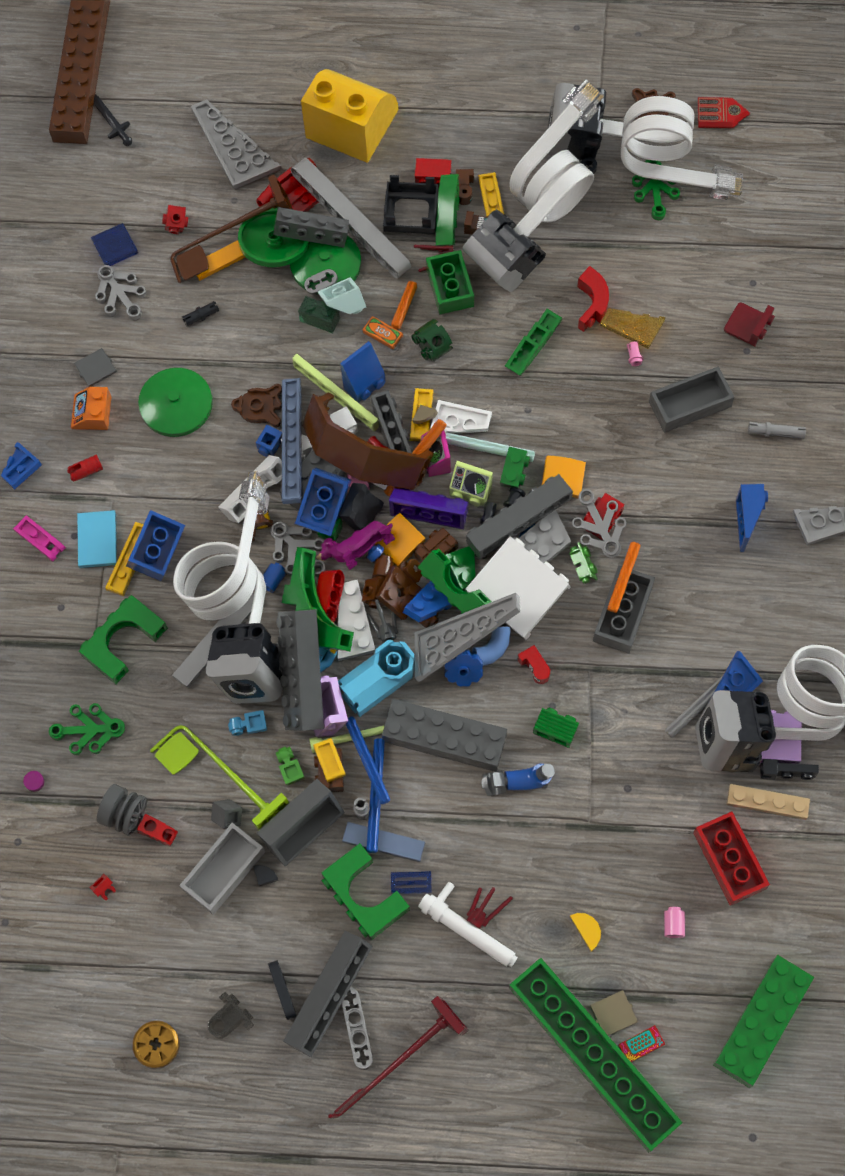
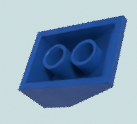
[340,341,386,403]
[295,468,351,536]
[736,484,768,552]

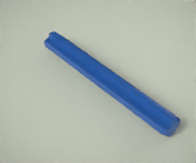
[346,716,390,805]

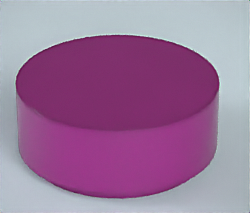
[23,771,44,792]

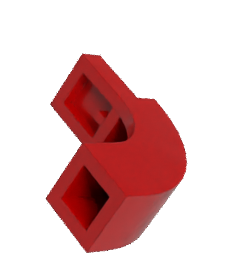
[577,266,609,332]

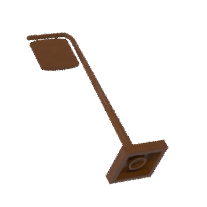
[170,175,293,283]

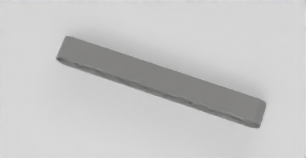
[291,158,411,279]

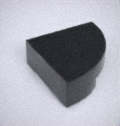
[253,865,279,887]

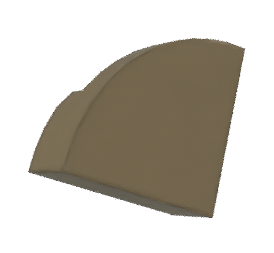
[413,405,438,424]

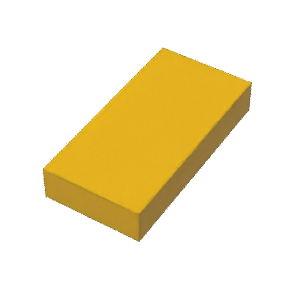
[313,738,346,783]

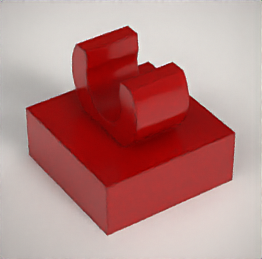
[89,874,116,900]

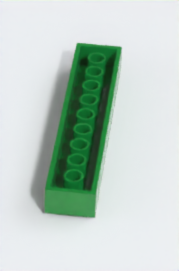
[509,958,683,1153]

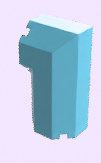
[338,640,415,717]

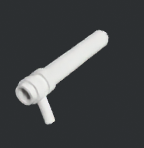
[418,882,518,967]

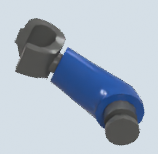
[481,763,555,796]

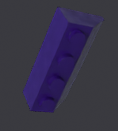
[389,488,469,530]

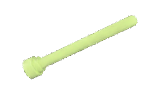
[309,725,385,754]

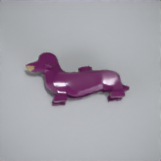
[316,521,395,570]

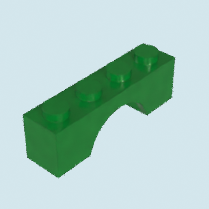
[418,548,492,614]

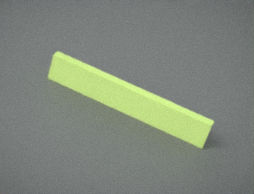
[292,354,379,431]

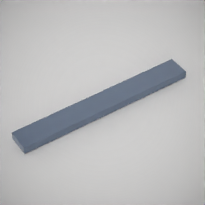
[282,378,302,504]

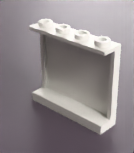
[466,537,571,640]

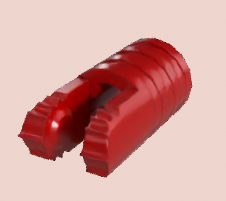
[67,454,103,482]

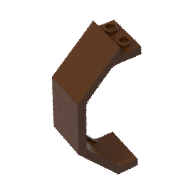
[302,392,434,490]

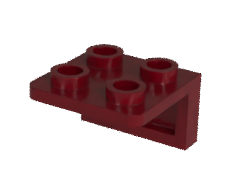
[724,302,775,347]

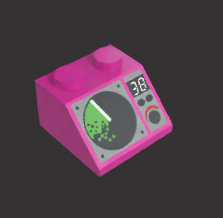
[418,430,451,477]

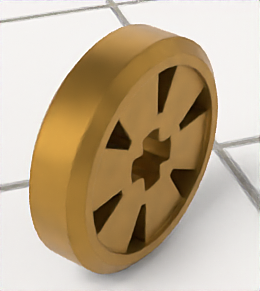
[132,1021,179,1068]

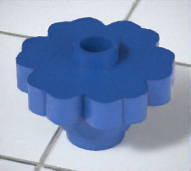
[444,650,483,687]

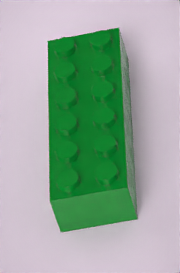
[713,955,814,1089]

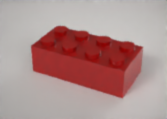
[693,811,770,906]

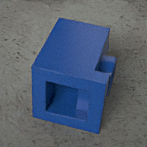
[256,425,282,457]

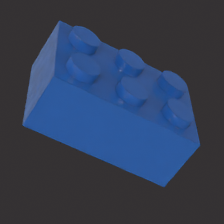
[126,510,185,581]

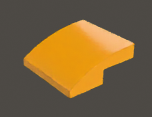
[542,455,586,499]
[375,513,426,567]

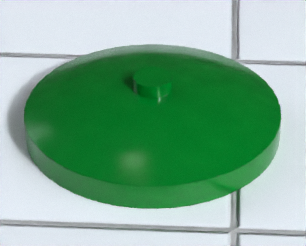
[238,208,310,267]
[290,235,361,295]
[138,368,213,437]

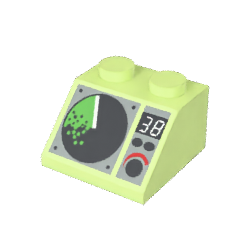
[449,461,493,507]

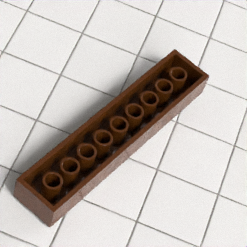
[49,0,110,144]

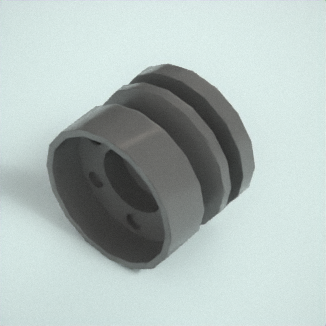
[97,784,147,836]

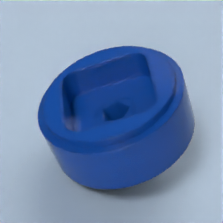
[366,544,384,562]

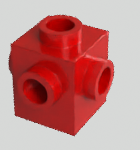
[162,205,188,234]

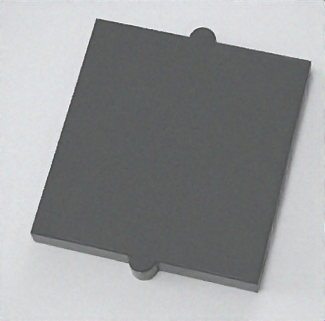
[74,348,117,387]

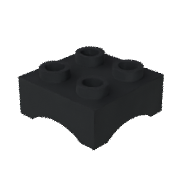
[338,483,384,531]

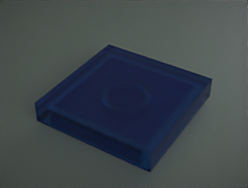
[91,223,138,266]

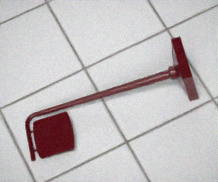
[328,996,469,1119]

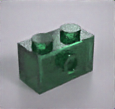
[298,296,340,333]

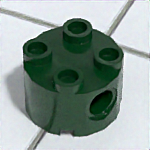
[411,319,453,361]

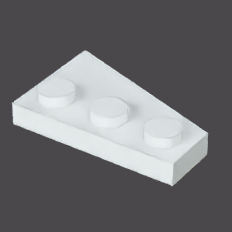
[430,400,492,434]

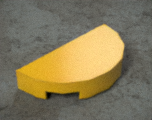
[570,913,601,952]

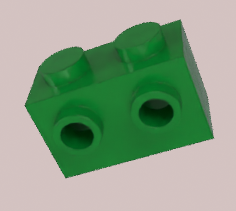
[500,446,530,488]

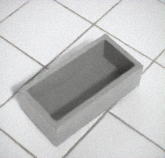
[179,823,265,915]

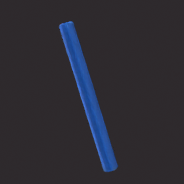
[366,738,385,853]

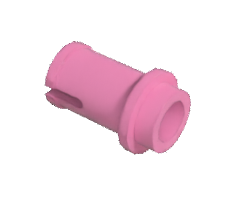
[627,342,643,366]

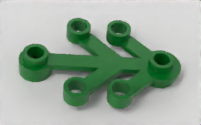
[632,160,680,221]
[49,703,125,755]

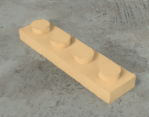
[727,784,810,820]

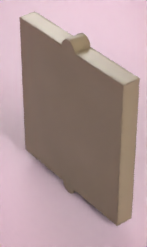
[590,990,638,1036]

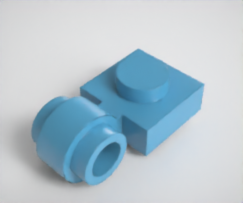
[228,710,267,736]

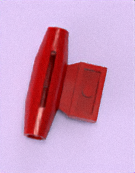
[256,158,319,212]

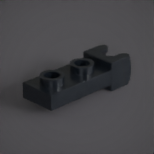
[760,759,819,780]

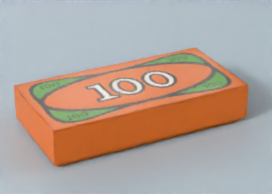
[362,316,403,349]

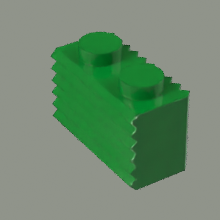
[533,708,579,748]

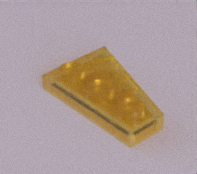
[600,308,666,349]

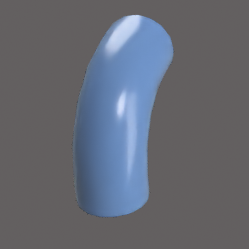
[471,627,511,666]

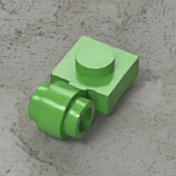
[275,746,305,786]

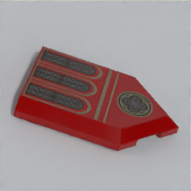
[698,97,750,128]

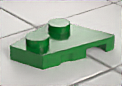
[446,546,476,590]

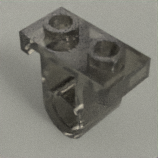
[208,992,254,1039]

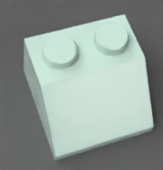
[317,277,366,314]

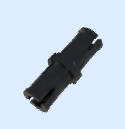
[182,301,219,327]

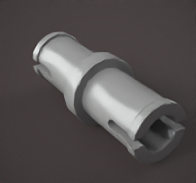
[353,797,370,820]

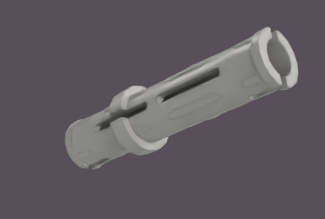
[748,422,806,439]

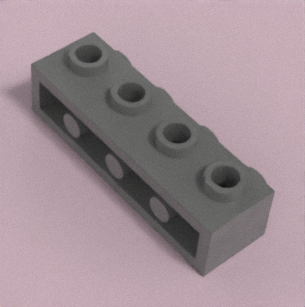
[273,207,349,248]
[371,390,414,453]

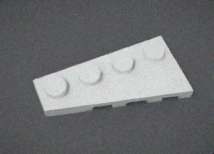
[338,580,375,661]

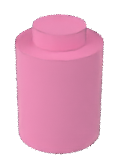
[664,907,685,938]

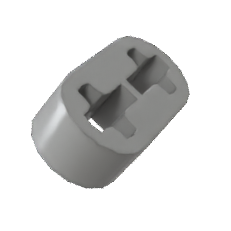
[304,269,338,294]

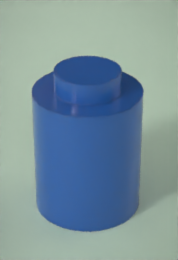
[263,563,286,593]

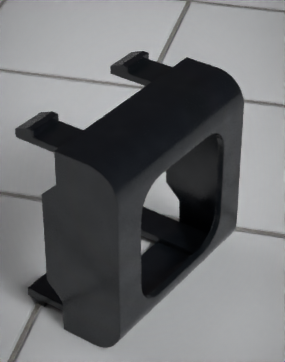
[383,175,438,235]

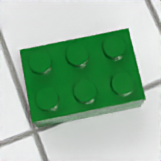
[426,250,474,315]

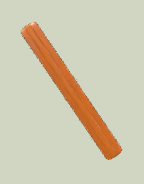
[384,419,447,497]

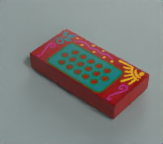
[618,1025,665,1062]

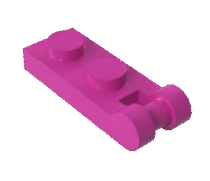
[13,515,66,562]

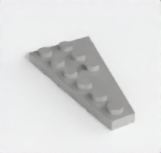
[191,99,281,189]
[414,593,520,682]

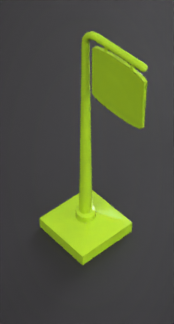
[150,725,289,831]

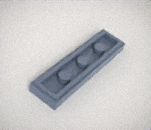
[342,822,425,862]

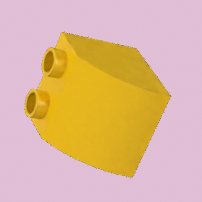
[301,69,399,163]

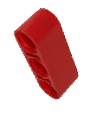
[316,570,345,622]

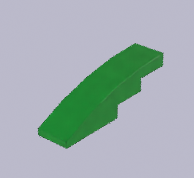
[436,174,459,246]
[505,309,563,376]

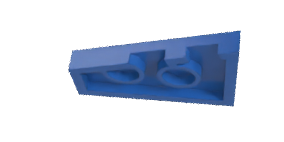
[403,581,452,622]
[708,651,763,703]

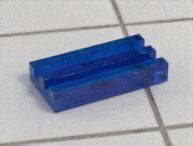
[391,871,432,894]

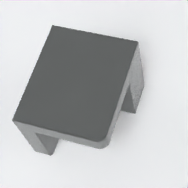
[211,799,242,829]

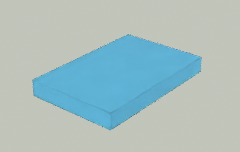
[77,510,117,568]

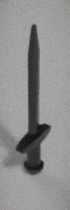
[94,94,132,146]

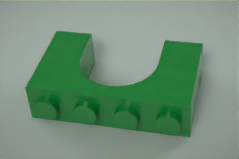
[79,595,168,685]
[321,843,410,940]

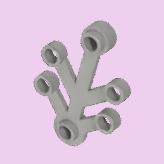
[95,265,147,320]
[572,489,627,558]
[270,522,326,577]

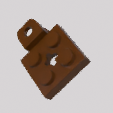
[375,559,422,620]

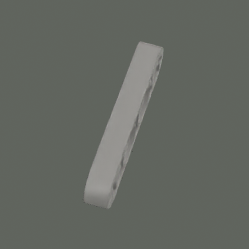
[342,988,373,1070]

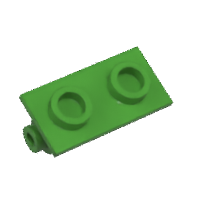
[569,542,598,584]

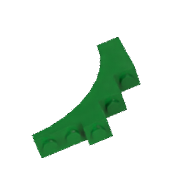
[281,547,354,652]

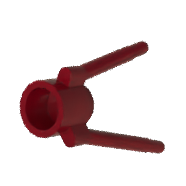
[413,244,454,272]
[466,887,513,929]

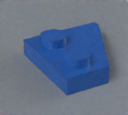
[1,442,42,490]

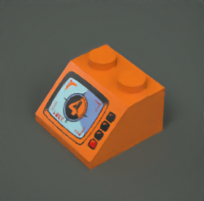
[71,387,112,430]

